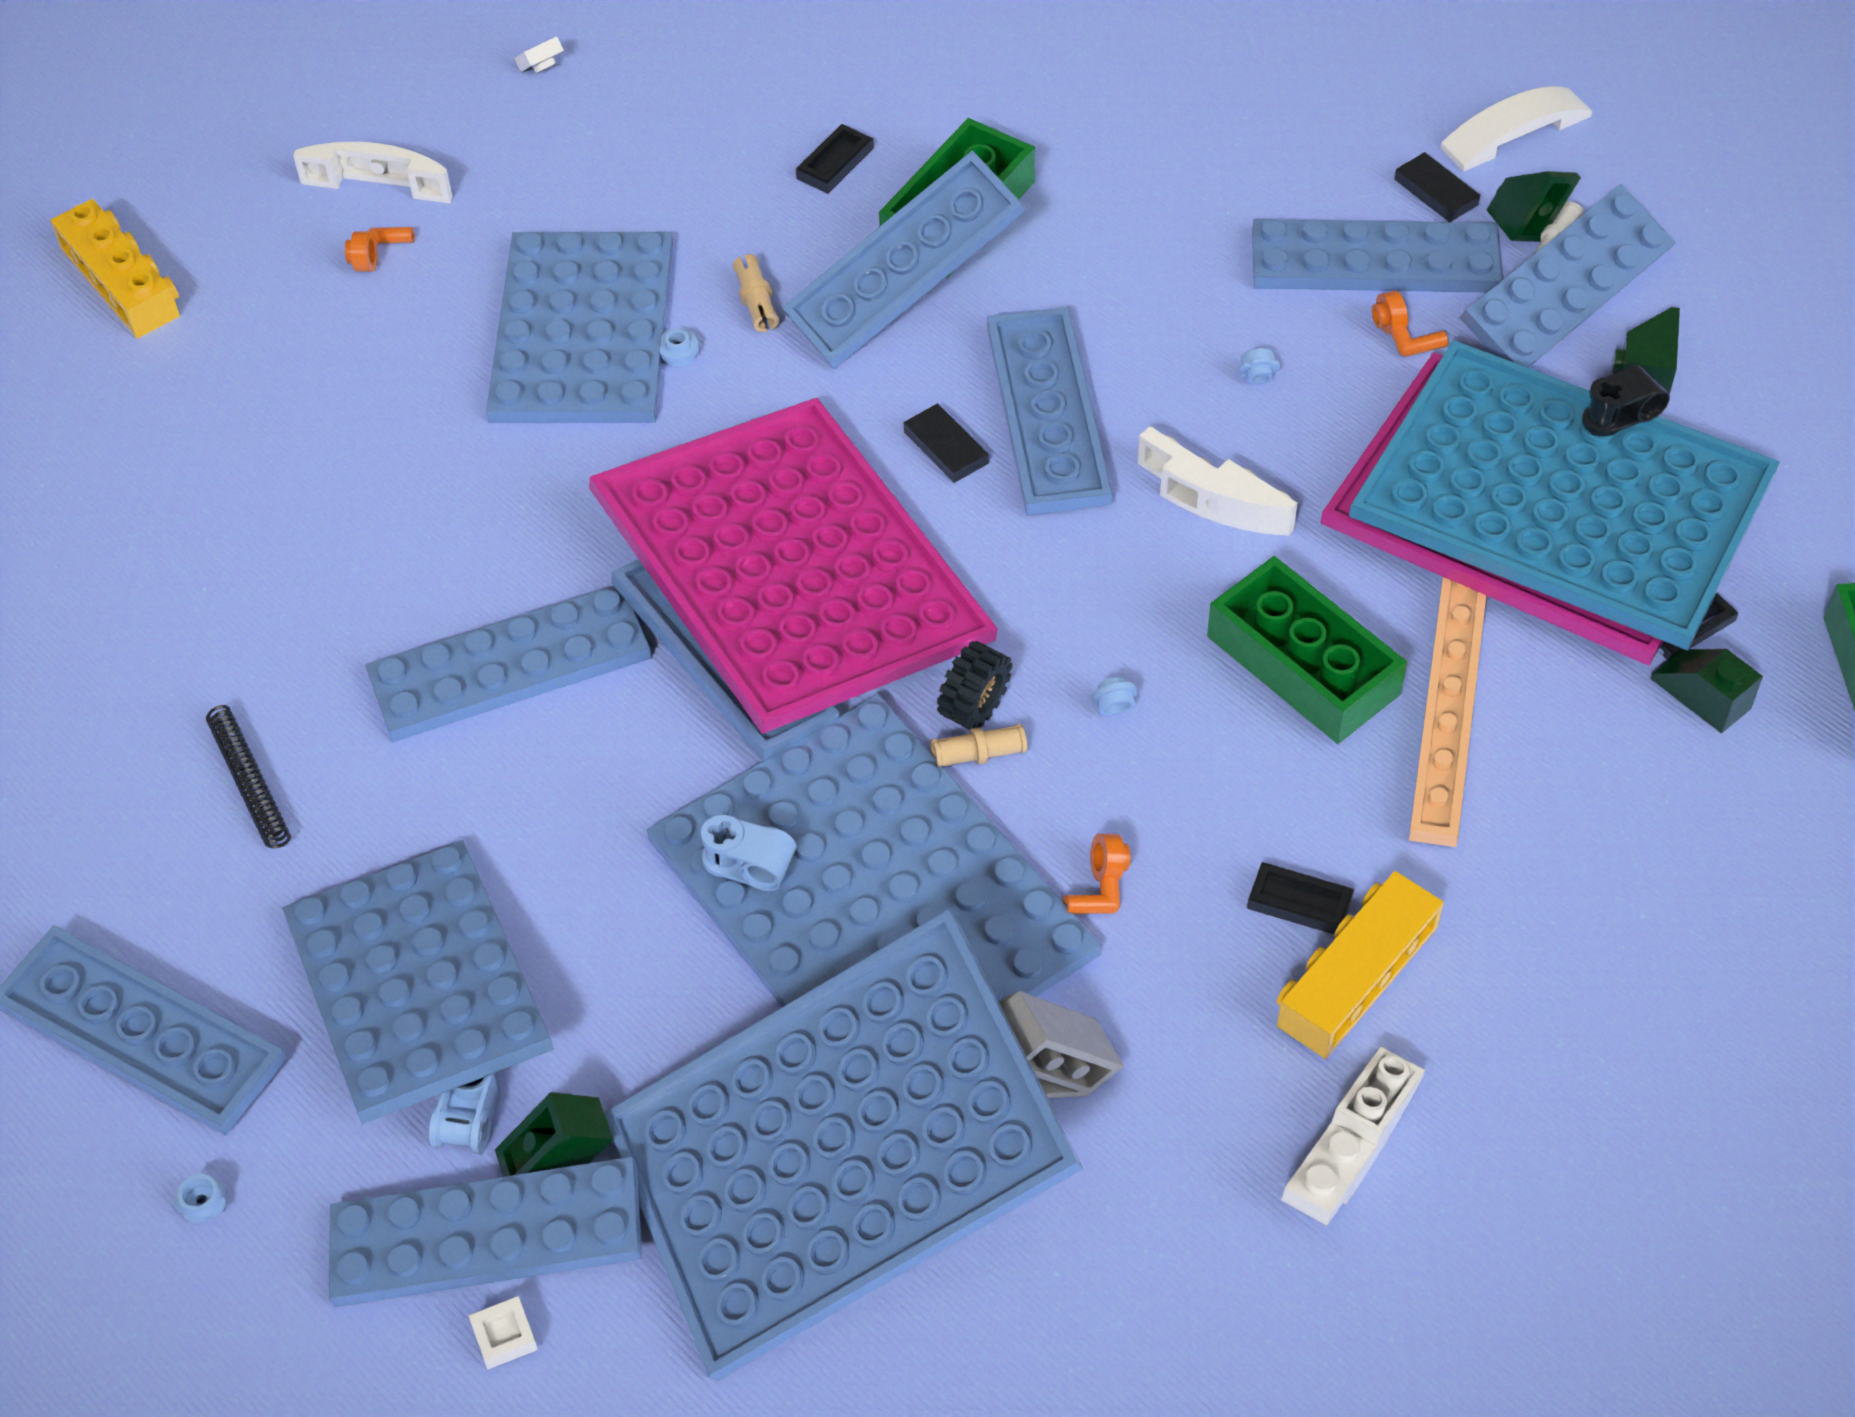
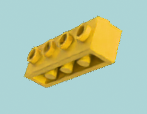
[50,198,180,339]
[1276,871,1444,1059]

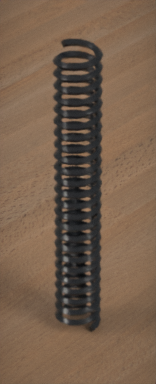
[206,705,292,848]

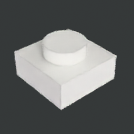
[514,37,564,73]
[468,1296,538,1370]

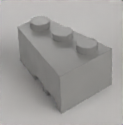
[999,991,1124,1098]

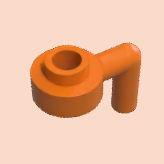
[345,227,415,272]
[1371,290,1448,357]
[1063,833,1131,914]

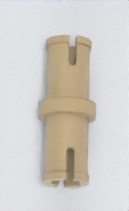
[733,254,779,332]
[930,723,1027,767]

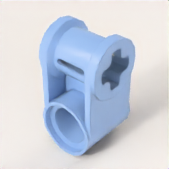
[700,815,796,891]
[429,1073,500,1154]

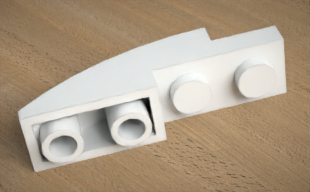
[1138,426,1298,536]
[1281,1046,1425,1226]

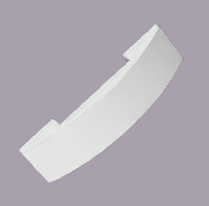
[1440,86,1592,172]
[293,142,453,204]

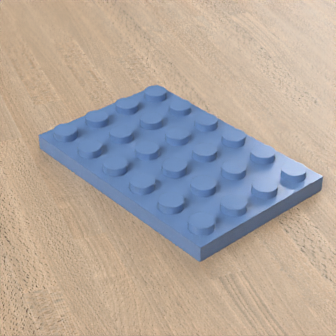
[486,232,673,423]
[282,840,554,1124]

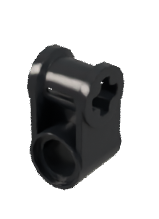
[1582,365,1670,436]

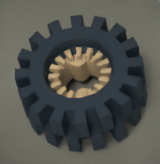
[937,641,1012,730]

